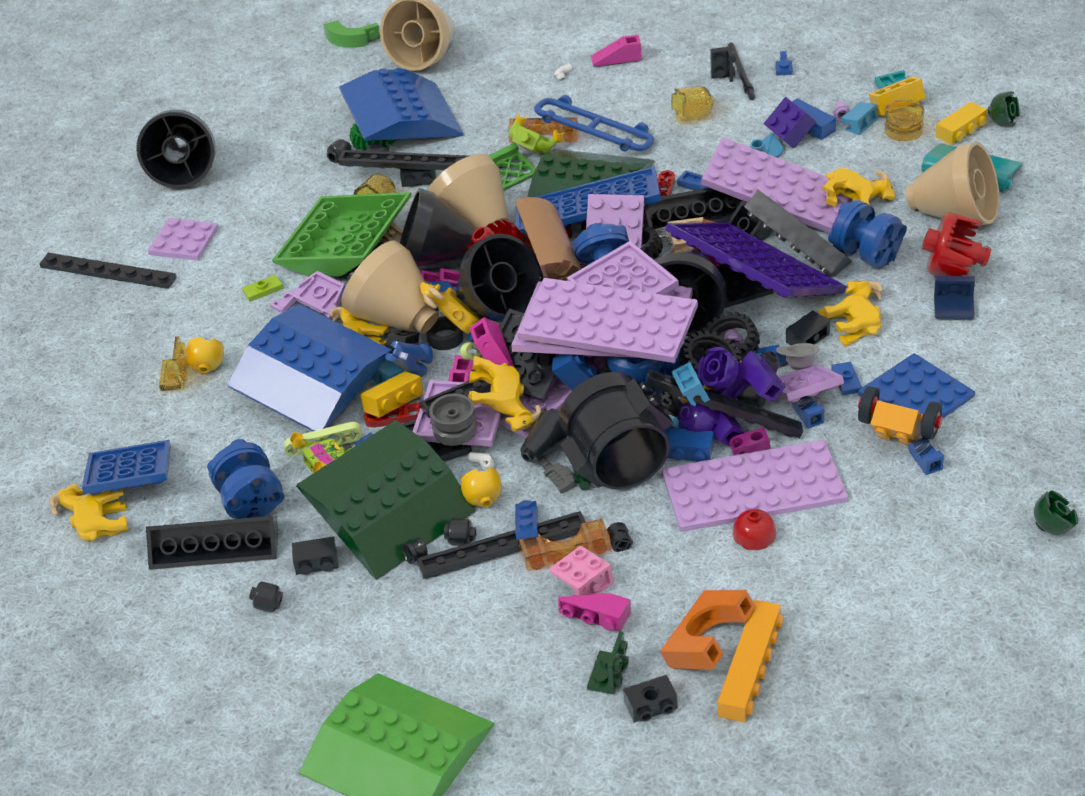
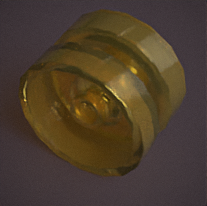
[884,99,925,141]

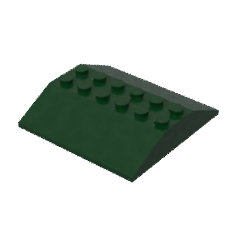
[527,149,654,197]
[296,420,475,580]

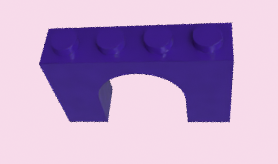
[711,351,786,446]

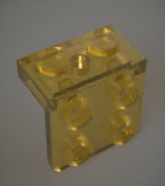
[159,336,189,391]

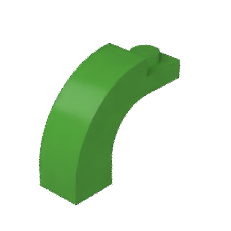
[323,20,381,48]

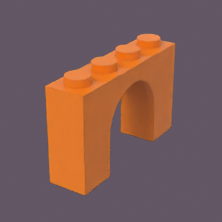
[660,590,756,670]

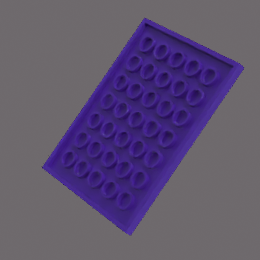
[665,223,847,298]

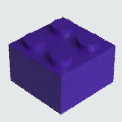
[763,96,817,148]

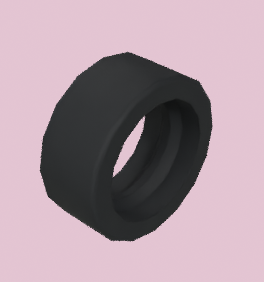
[426,316,464,350]

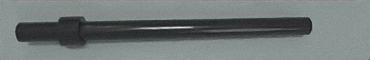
[728,42,755,100]

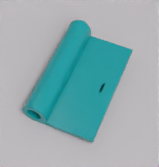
[921,143,1022,192]

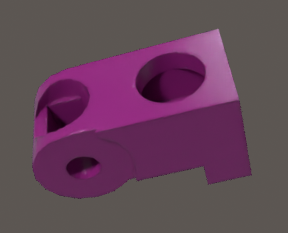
[729,427,771,456]

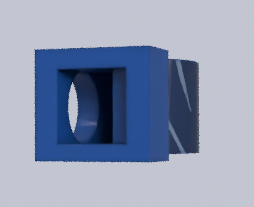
[791,396,824,429]
[908,438,944,475]

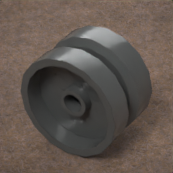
[429,393,477,446]

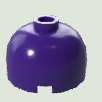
[697,347,739,390]
[678,401,719,432]

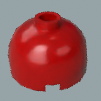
[733,509,776,551]

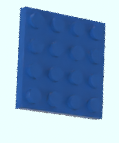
[858,353,975,434]
[82,440,171,495]

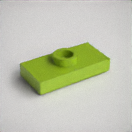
[242,275,284,302]

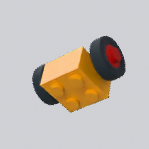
[858,386,943,445]

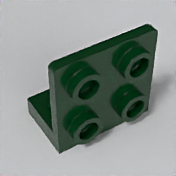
[587,631,629,695]

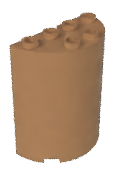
[515,197,581,281]

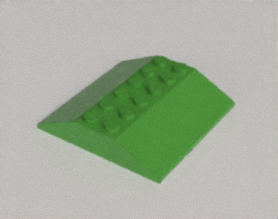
[272,192,412,277]
[299,673,495,796]

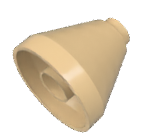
[380,0,455,71]
[906,142,999,226]
[428,154,509,229]
[341,240,439,334]

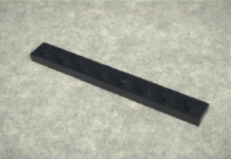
[338,150,469,171]
[39,252,177,289]
[645,369,803,439]
[416,511,588,579]

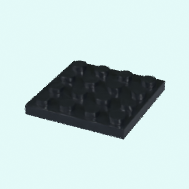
[483,309,559,402]

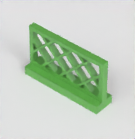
[489,143,536,191]

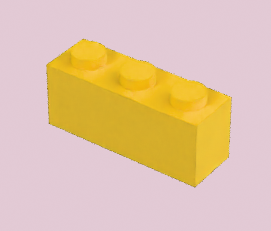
[869,76,925,117]
[936,101,987,145]
[361,371,423,418]

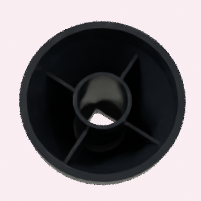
[136,109,216,188]
[400,188,477,271]
[456,234,543,322]
[655,247,727,336]

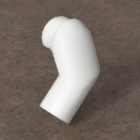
[554,63,573,81]
[469,452,494,471]

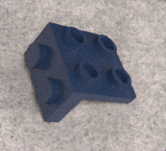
[934,276,975,319]

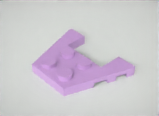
[270,271,346,320]

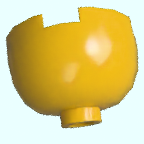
[185,337,224,373]
[460,467,502,507]

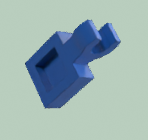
[775,51,793,75]

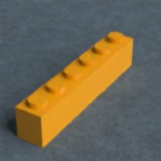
[717,599,784,723]

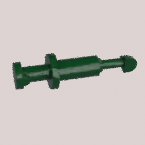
[572,467,590,490]

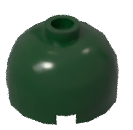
[988,91,1020,127]
[1034,490,1079,535]

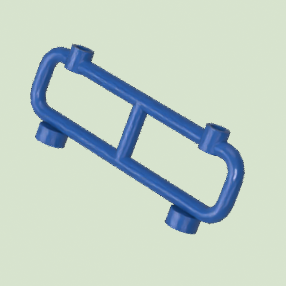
[534,95,655,152]

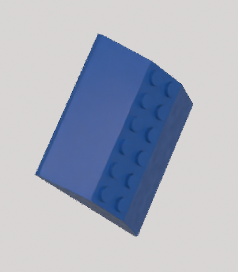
[339,68,464,141]
[227,304,393,431]

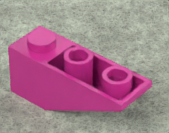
[591,35,642,67]
[469,317,514,367]
[558,593,631,632]

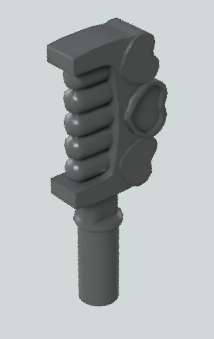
[538,457,576,494]

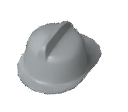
[775,343,820,370]

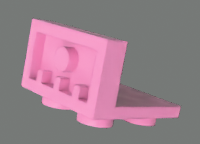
[549,546,614,596]

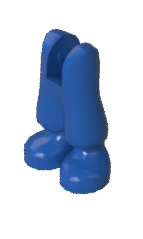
[385,341,433,377]

